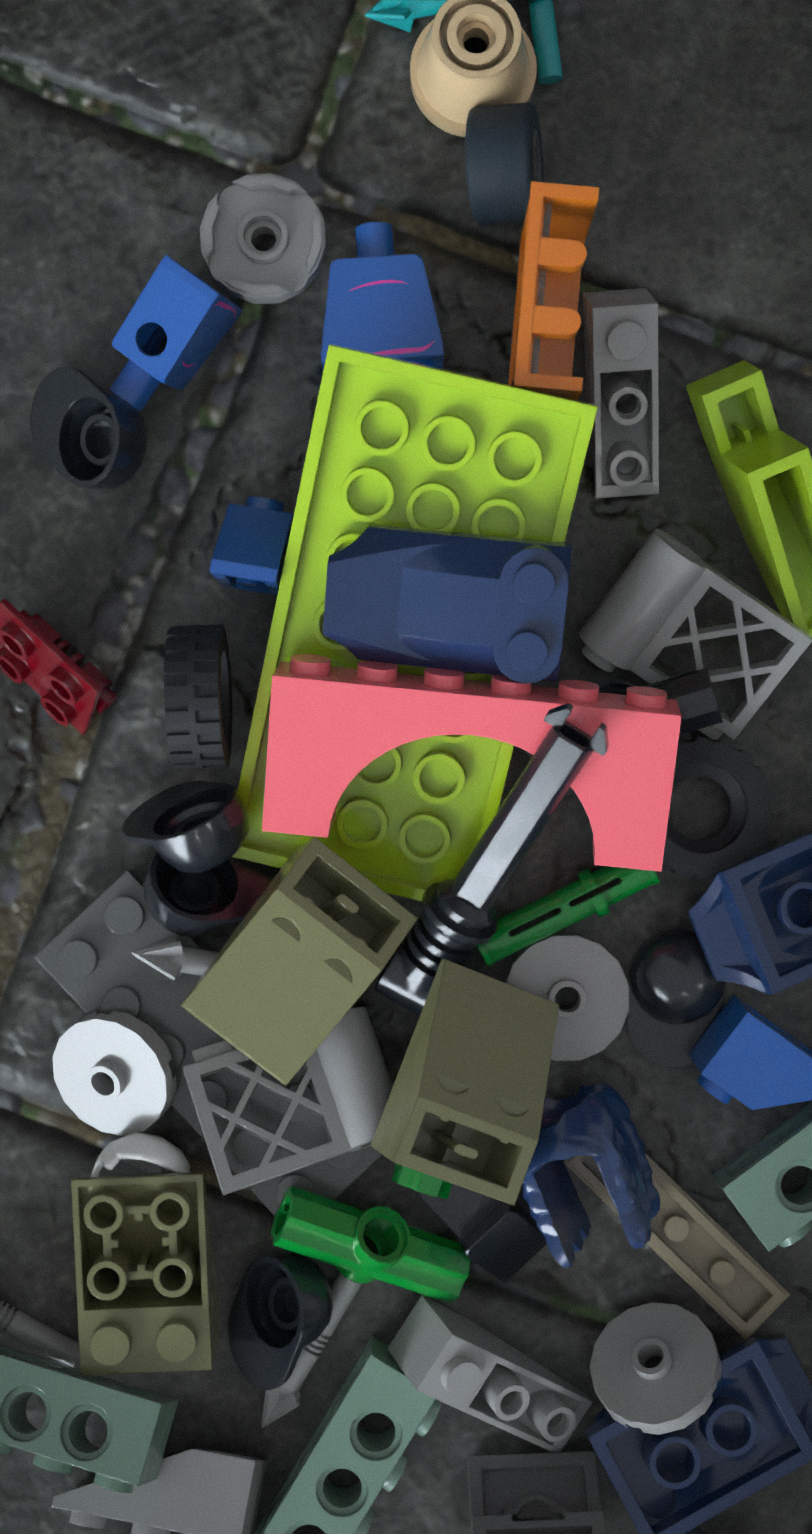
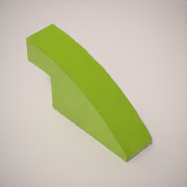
[686,360,812,637]

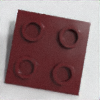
[0,598,118,736]

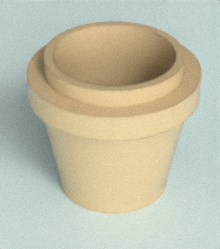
[410,0,537,137]

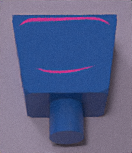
[321,222,444,370]
[109,254,243,411]

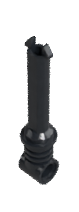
[374,703,609,1017]

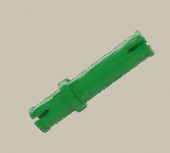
[477,866,660,967]

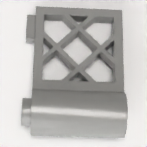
[579,529,812,740]
[183,1006,393,1195]

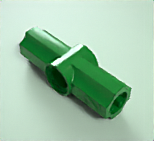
[271,1186,471,1303]

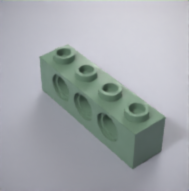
[712,1101,812,1252]
[254,1336,441,1534]
[0,1345,179,1493]

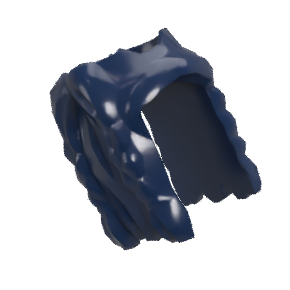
[522,1083,660,1268]

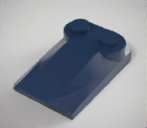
[323,525,572,684]
[689,831,812,995]
[584,1337,812,1534]

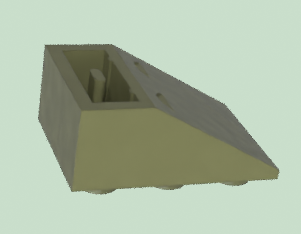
[180,837,418,1085]
[370,958,559,1206]
[71,1172,220,1376]

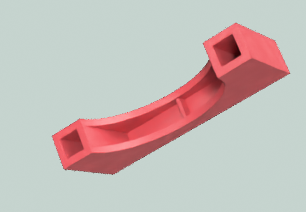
[262,654,682,872]

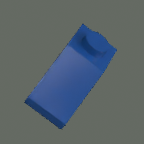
[209,496,294,596]
[689,995,812,1110]

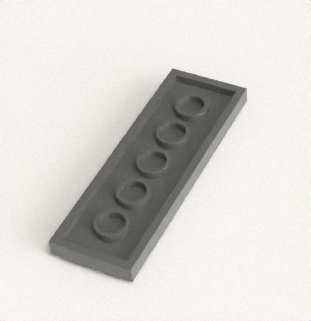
[34,869,382,1216]

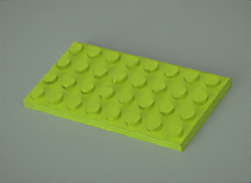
[232,344,598,901]

